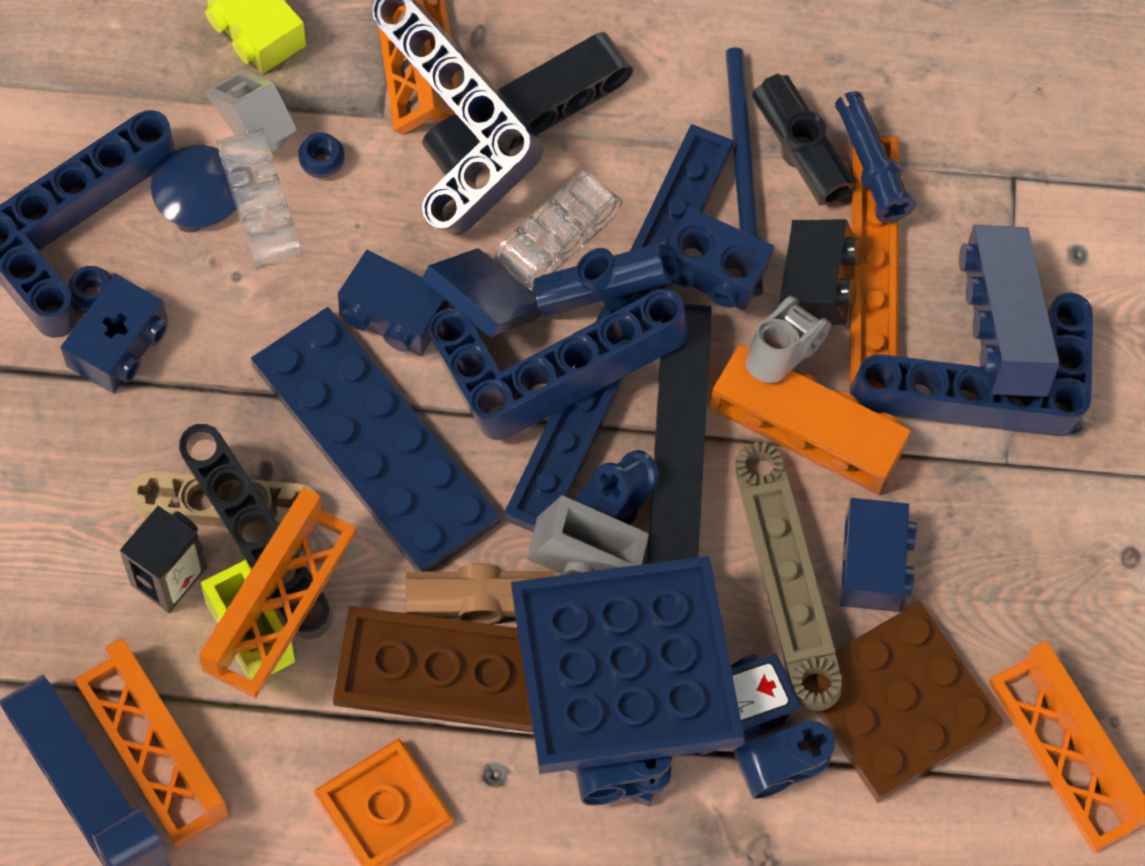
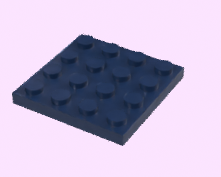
[511,556,744,774]

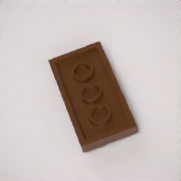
[333,606,533,732]

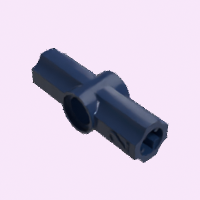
[533,241,679,316]

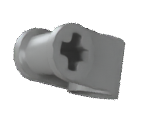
[745,295,832,383]

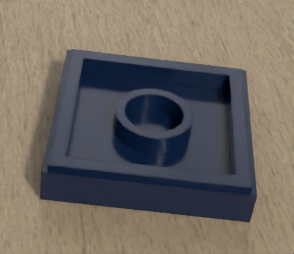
[422,248,542,337]

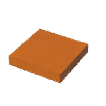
[313,737,454,866]

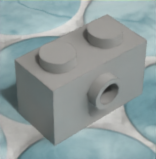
[526,495,649,575]

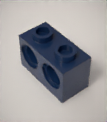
[669,206,774,311]

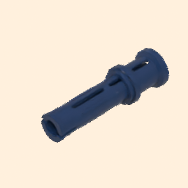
[835,91,916,223]

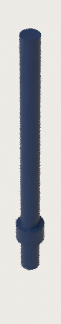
[726,47,764,297]

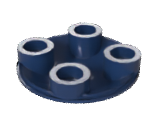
[151,145,244,233]

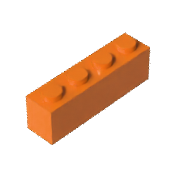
[709,344,911,495]

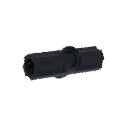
[752,73,855,207]

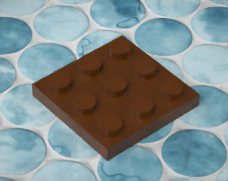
[802,601,1004,803]

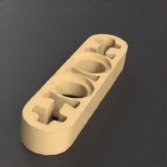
[130,471,318,531]

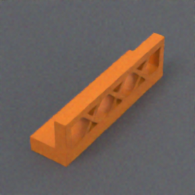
[378,0,459,135]
[199,487,357,699]
[74,637,229,848]
[988,641,1145,853]

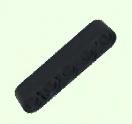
[422,32,634,176]
[179,424,332,639]

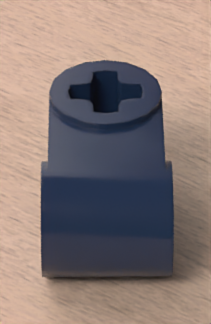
[574,450,659,525]
[733,720,835,799]
[575,756,672,806]

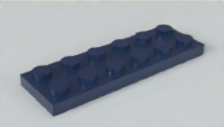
[251,307,500,572]

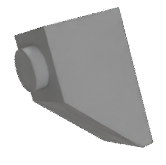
[205,69,297,153]

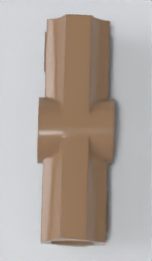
[406,563,555,624]

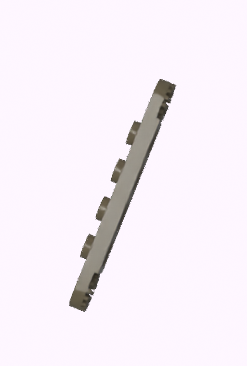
[735,442,842,711]

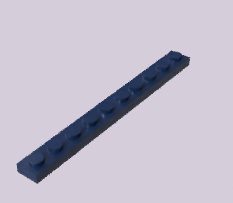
[504,124,734,532]

